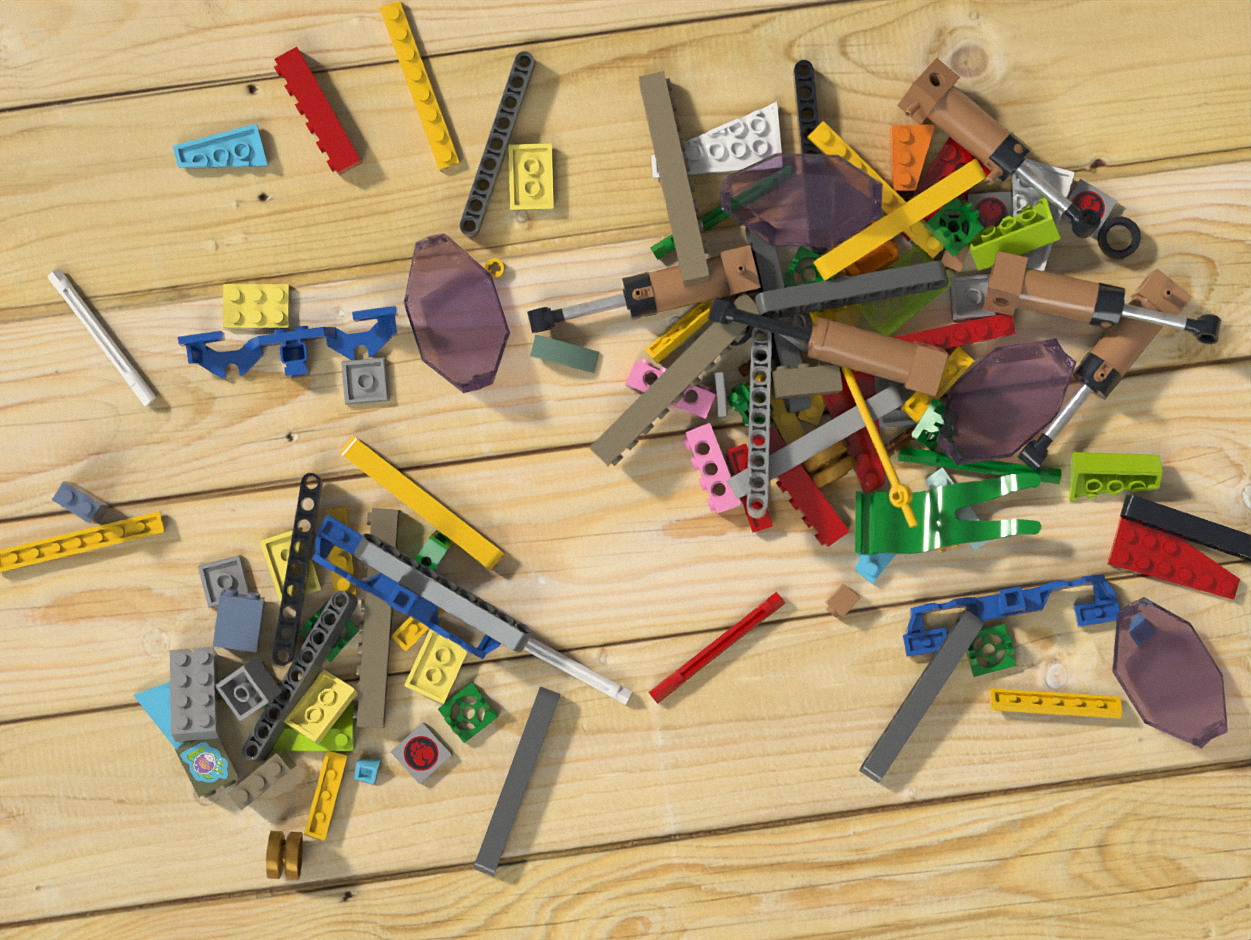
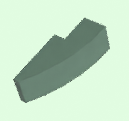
[530,334,599,373]

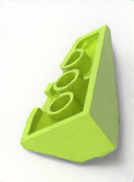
[267,705,355,751]

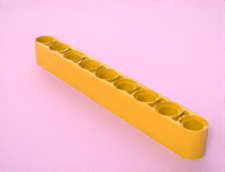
[813,159,988,281]
[339,435,505,571]

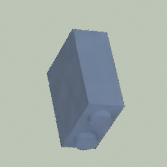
[52,481,110,524]
[213,589,265,652]

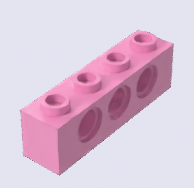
[625,359,716,419]
[683,423,741,514]

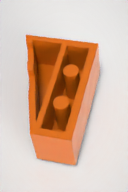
[889,125,935,194]

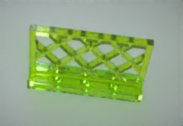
[856,245,953,336]

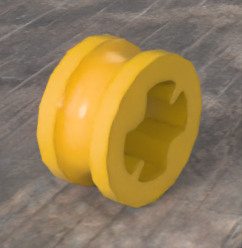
[485,258,505,278]

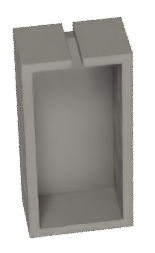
[170,647,220,742]

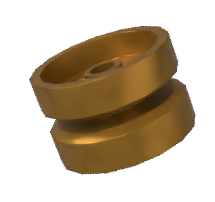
[803,439,859,488]
[266,831,303,880]

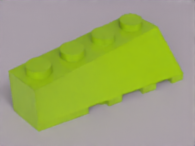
[968,196,1061,270]
[1069,452,1163,501]

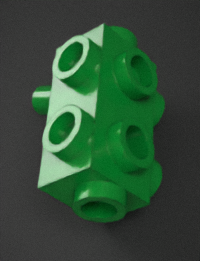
[727,382,774,428]

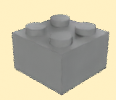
[215,656,282,721]

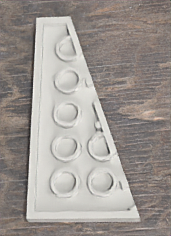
[651,102,783,179]
[1012,159,1075,271]

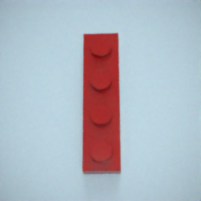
[725,444,773,533]

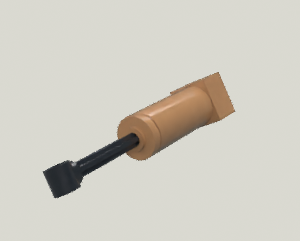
[708,297,948,396]

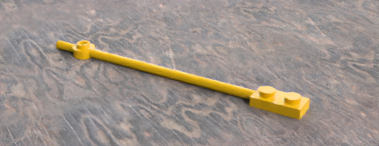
[809,309,918,528]

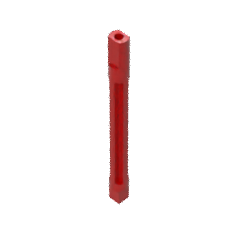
[648,592,786,704]

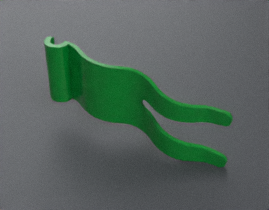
[855,473,1041,556]

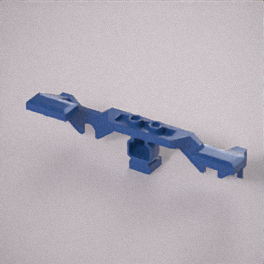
[178,306,399,379]
[312,515,501,659]
[903,574,1122,657]

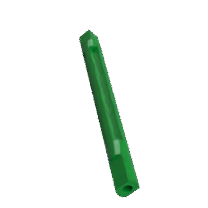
[650,164,796,260]
[898,447,1062,484]

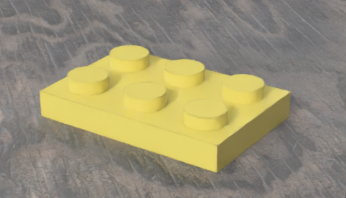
[508,143,554,211]
[223,284,289,328]
[260,527,322,603]
[404,629,468,704]
[284,669,358,745]

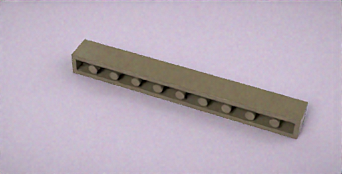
[639,71,713,287]
[589,292,759,467]
[353,508,400,728]

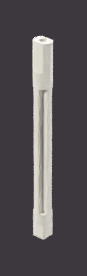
[47,268,157,407]
[524,637,632,705]

